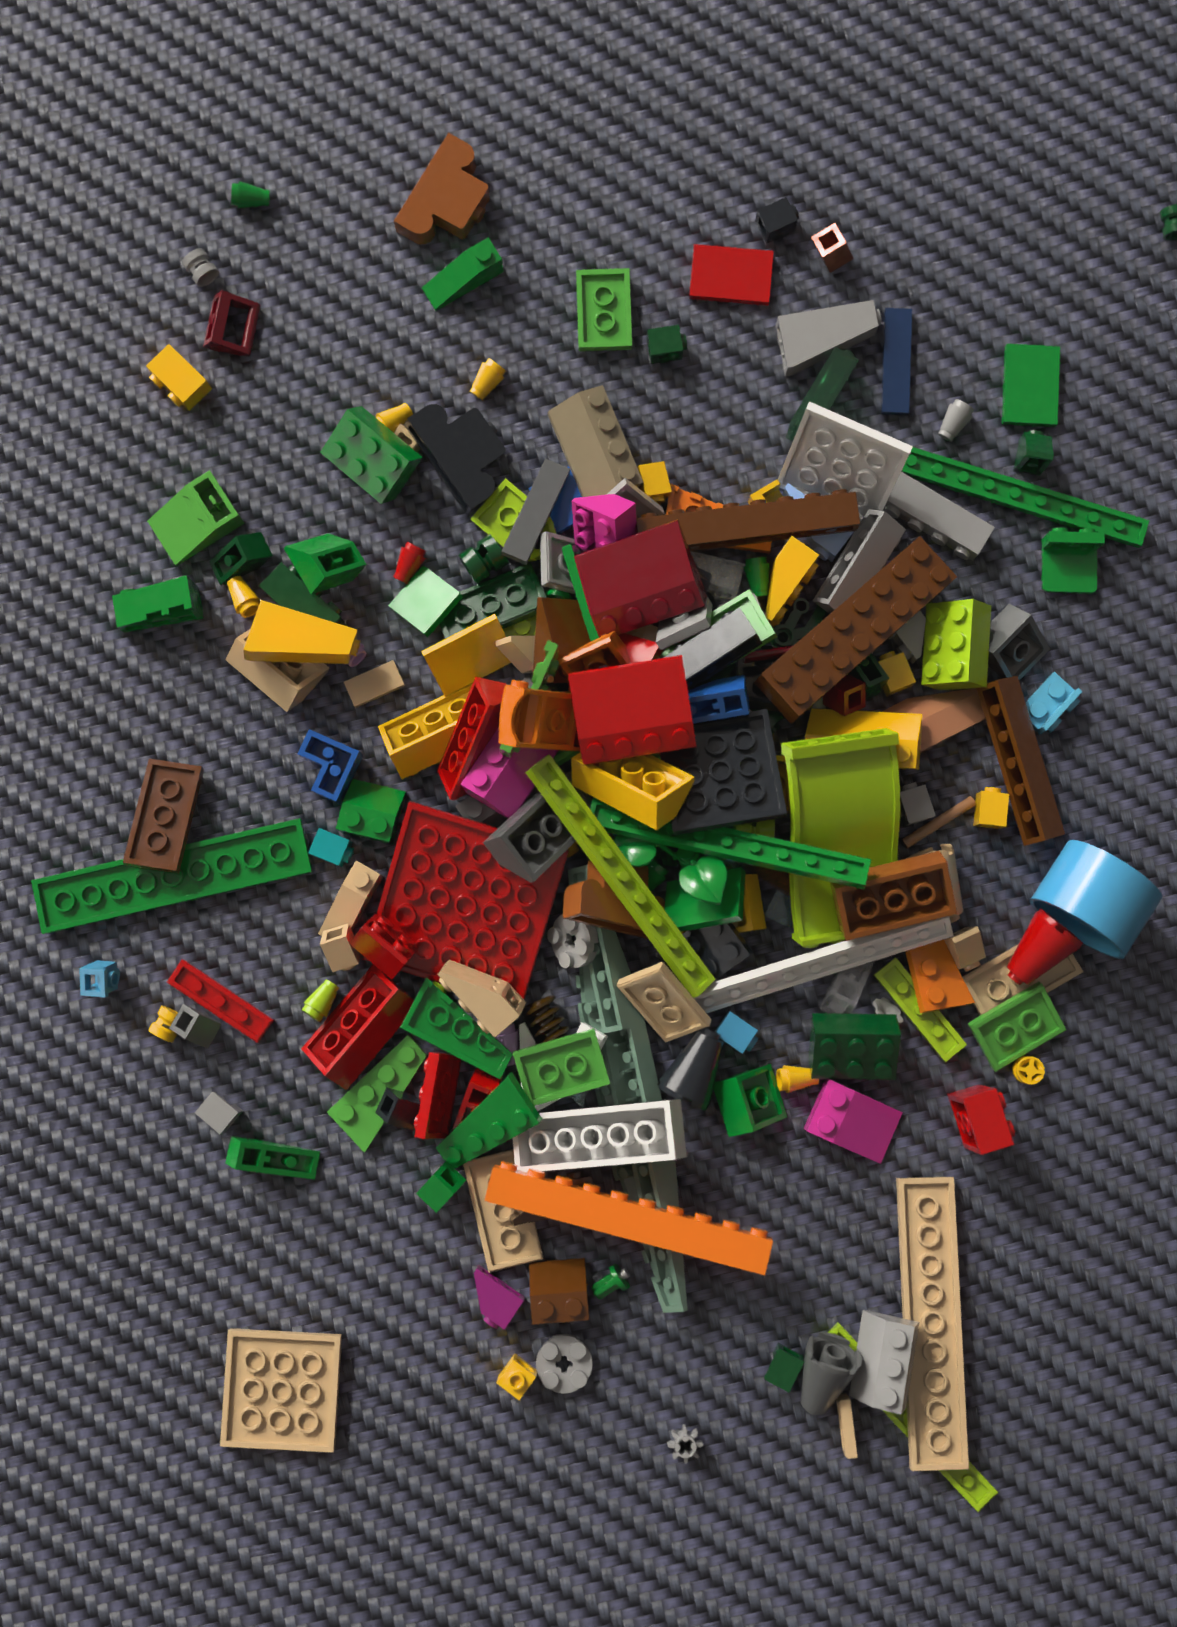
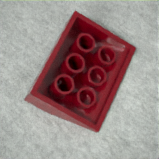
[574,519,707,638]

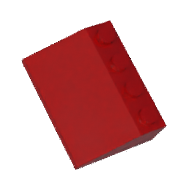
[568,655,696,765]

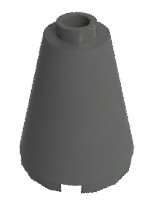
[800,1332,862,1415]

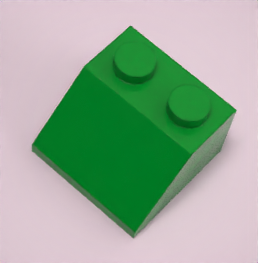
[336,779,406,845]
[713,1064,787,1137]

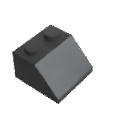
[988,604,1050,680]

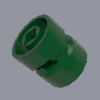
[458,534,509,584]

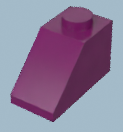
[474,1265,525,1330]

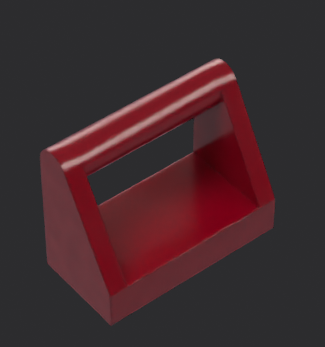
[203,290,261,357]

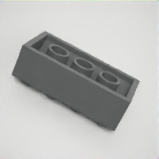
[483,770,592,883]

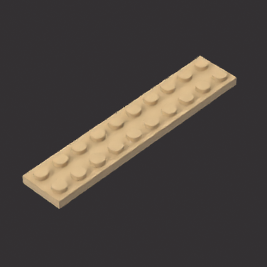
[896,1177,969,1471]

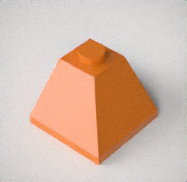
[559,631,630,674]

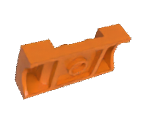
[499,680,580,751]

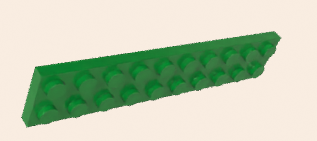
[31,818,313,934]

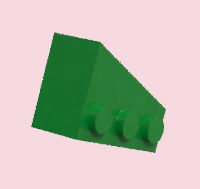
[112,575,204,633]

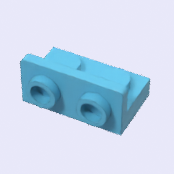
[1026,672,1083,734]

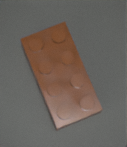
[830,851,957,941]

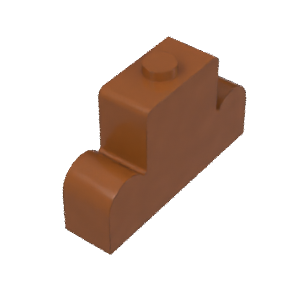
[394,132,490,245]
[563,860,665,939]

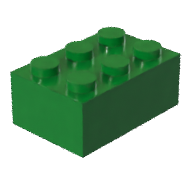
[320,406,423,504]

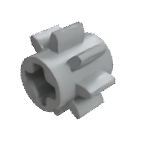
[667,1424,703,1464]

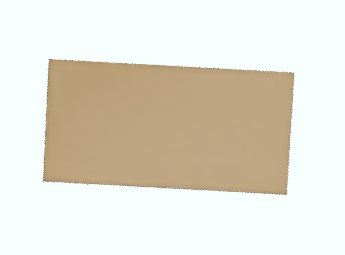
[344,660,405,708]
[836,1393,858,1459]

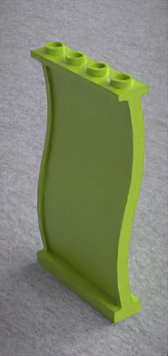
[781,728,900,948]

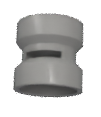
[182,248,219,287]

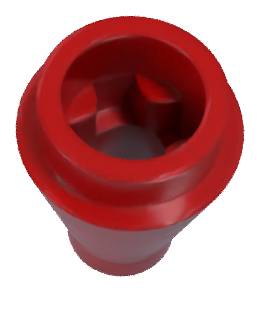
[393,542,426,584]

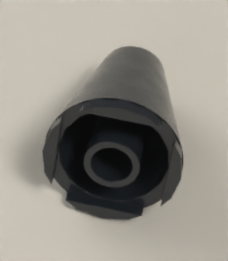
[657,1028,724,1110]

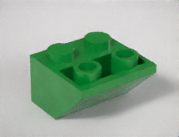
[284,533,367,594]

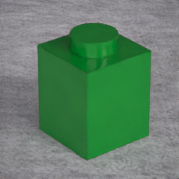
[416,1161,466,1213]

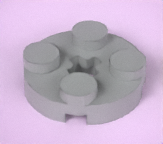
[547,914,598,968]
[536,1334,592,1393]

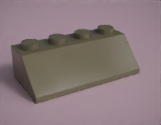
[547,385,643,497]

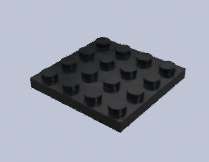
[660,709,787,835]

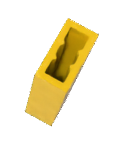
[243,600,361,664]

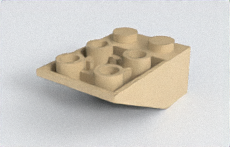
[438,960,526,1037]

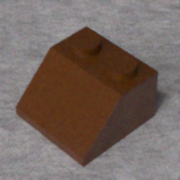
[529,1257,589,1325]

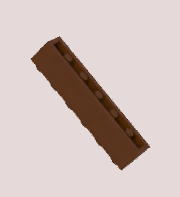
[976,676,1065,846]

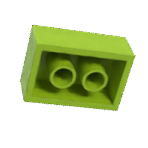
[921,599,991,690]

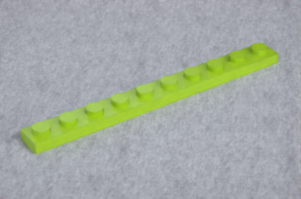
[525,754,715,998]

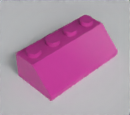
[461,727,559,819]

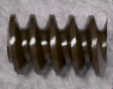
[525,995,570,1043]

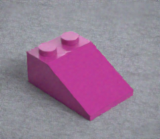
[804,1079,903,1164]

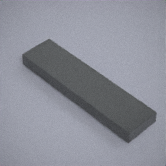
[501,459,570,565]

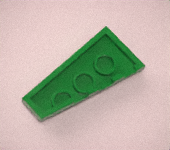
[400,977,513,1079]
[436,1072,542,1169]

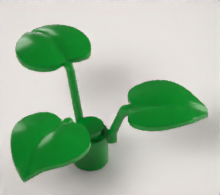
[613,835,727,904]

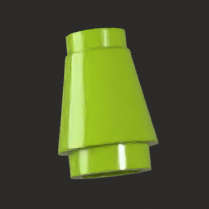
[302,979,339,1022]

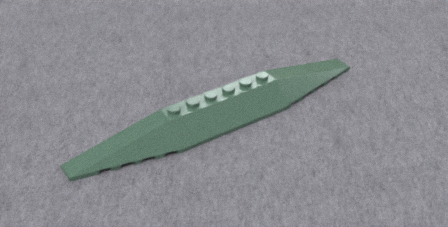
[568,865,687,1313]

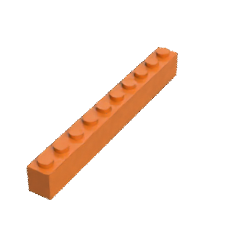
[484,1161,773,1275]

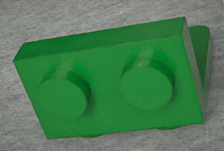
[1042,528,1105,594]

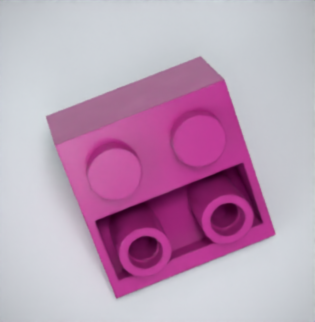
[571,494,637,551]

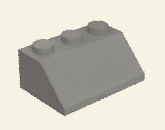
[849,1310,920,1414]

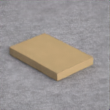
[616,962,711,1042]

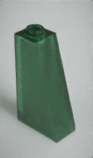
[786,347,859,441]

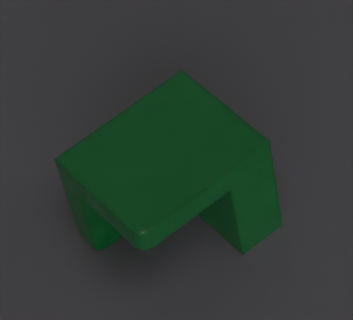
[764,1343,804,1393]

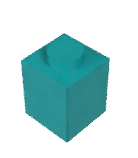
[308,828,354,868]

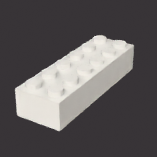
[513,1099,687,1172]

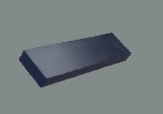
[881,308,912,416]

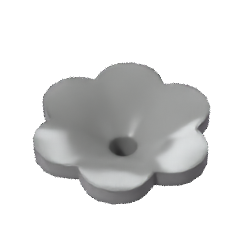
[873,997,903,1025]

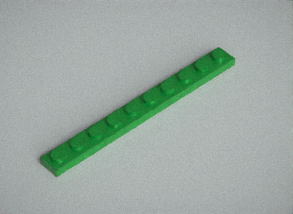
[901,447,1150,548]
[590,798,871,890]

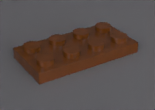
[123,759,204,874]

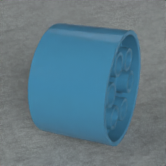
[1030,840,1163,959]

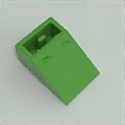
[147,470,244,566]

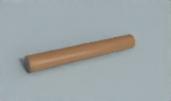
[901,796,976,849]

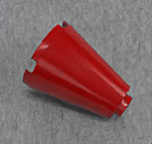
[1007,907,1083,985]

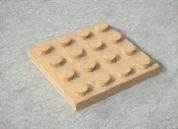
[220,1328,342,1453]

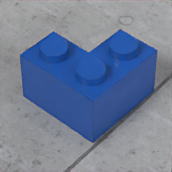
[298,729,363,805]

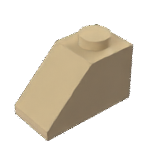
[495,636,535,673]
[944,926,986,972]

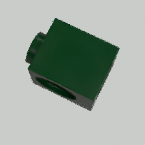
[647,325,687,364]

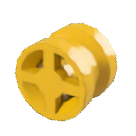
[1012,1056,1045,1085]

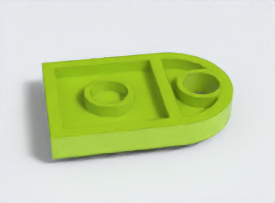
[471,478,556,562]

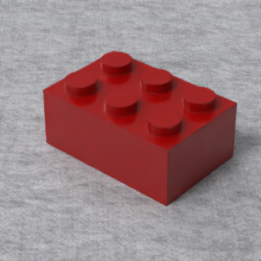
[947,1084,1015,1155]

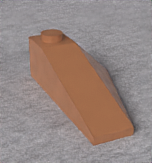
[883,688,986,753]

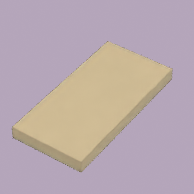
[962,944,1083,1016]
[463,1149,543,1272]

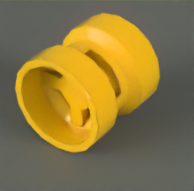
[148,1005,178,1043]

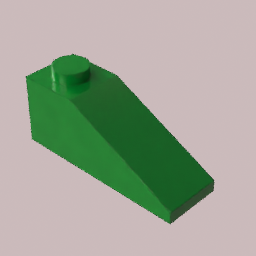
[422,237,504,311]
[225,1136,320,1180]

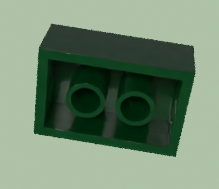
[808,1013,901,1080]

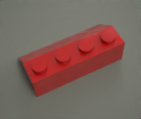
[437,677,506,800]
[301,964,414,1090]

